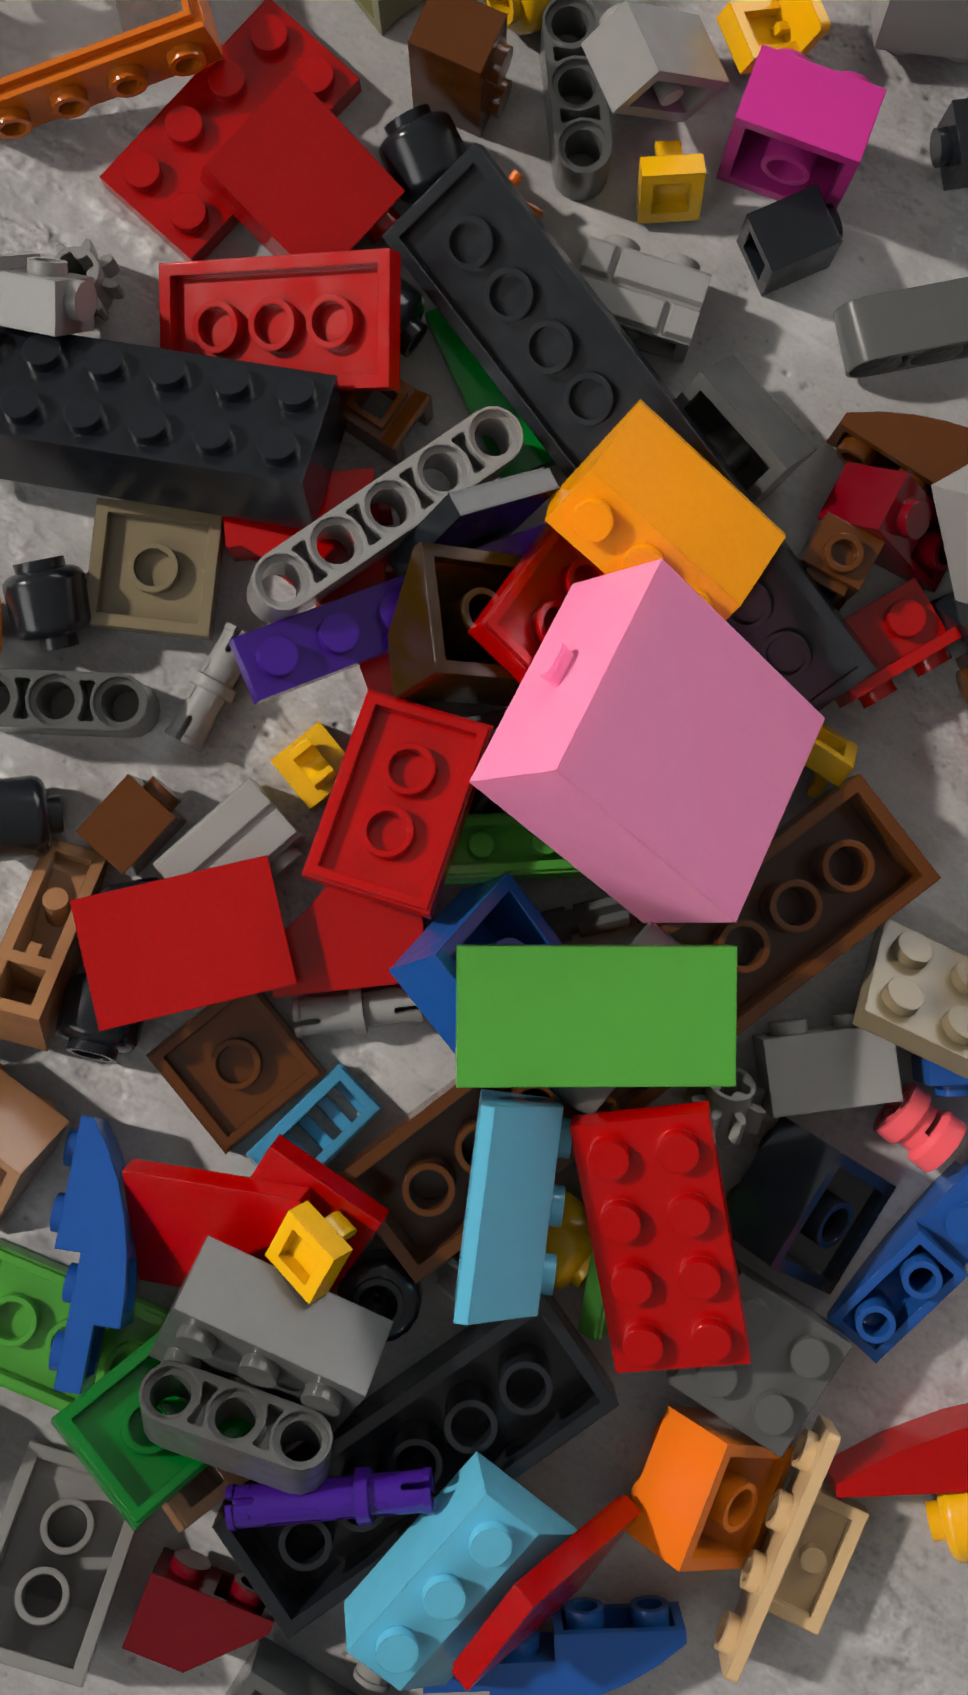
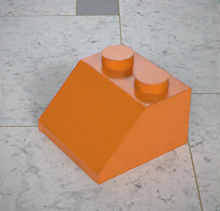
[626,1405,795,1572]

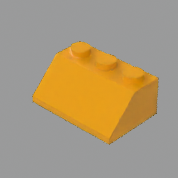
[545,399,786,620]

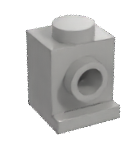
[0,252,98,337]

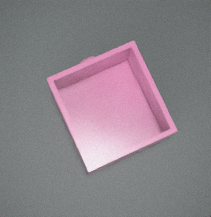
[469,559,825,923]

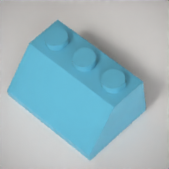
[453,1089,572,1325]
[344,1451,577,1691]

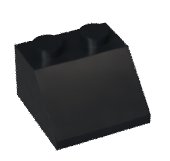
[726,1117,896,1295]

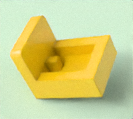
[716,0,831,75]

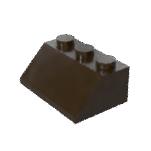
[387,542,523,706]

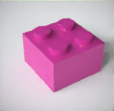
[716,44,887,210]

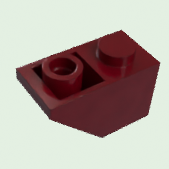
[817,462,948,592]
[122,1547,275,1673]

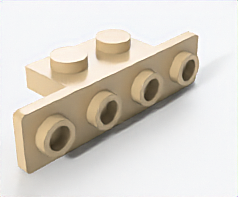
[713,1415,870,1684]

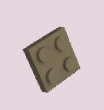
[87,498,225,641]
[852,919,968,1079]

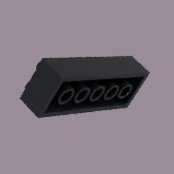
[0,326,346,529]
[212,1294,619,1639]

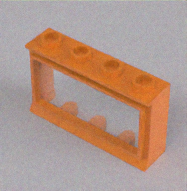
[0,0,224,140]

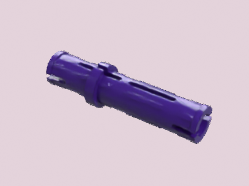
[225,1466,435,1531]

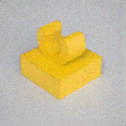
[636,140,706,224]
[270,721,345,811]
[805,723,858,798]
[265,1200,357,1304]

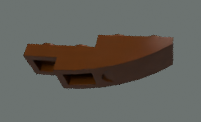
[826,411,968,502]

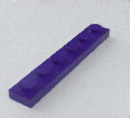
[229,522,547,705]

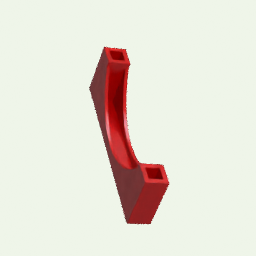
[223,467,426,998]

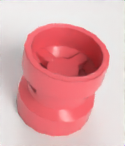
[873,1082,966,1173]

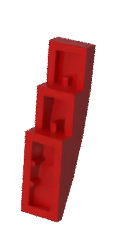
[825,1403,968,1498]

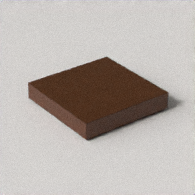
[146,992,327,1154]

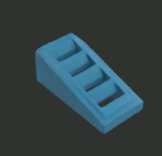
[246,1063,384,1167]

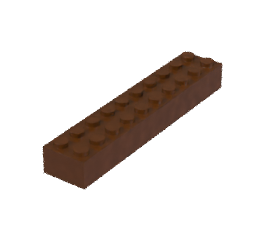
[337,774,941,1284]

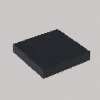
[388,467,560,577]

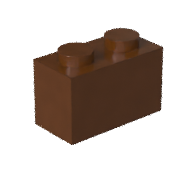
[408,0,513,138]

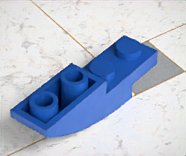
[49,1115,138,1395]
[827,1160,968,1363]
[423,1595,687,1695]

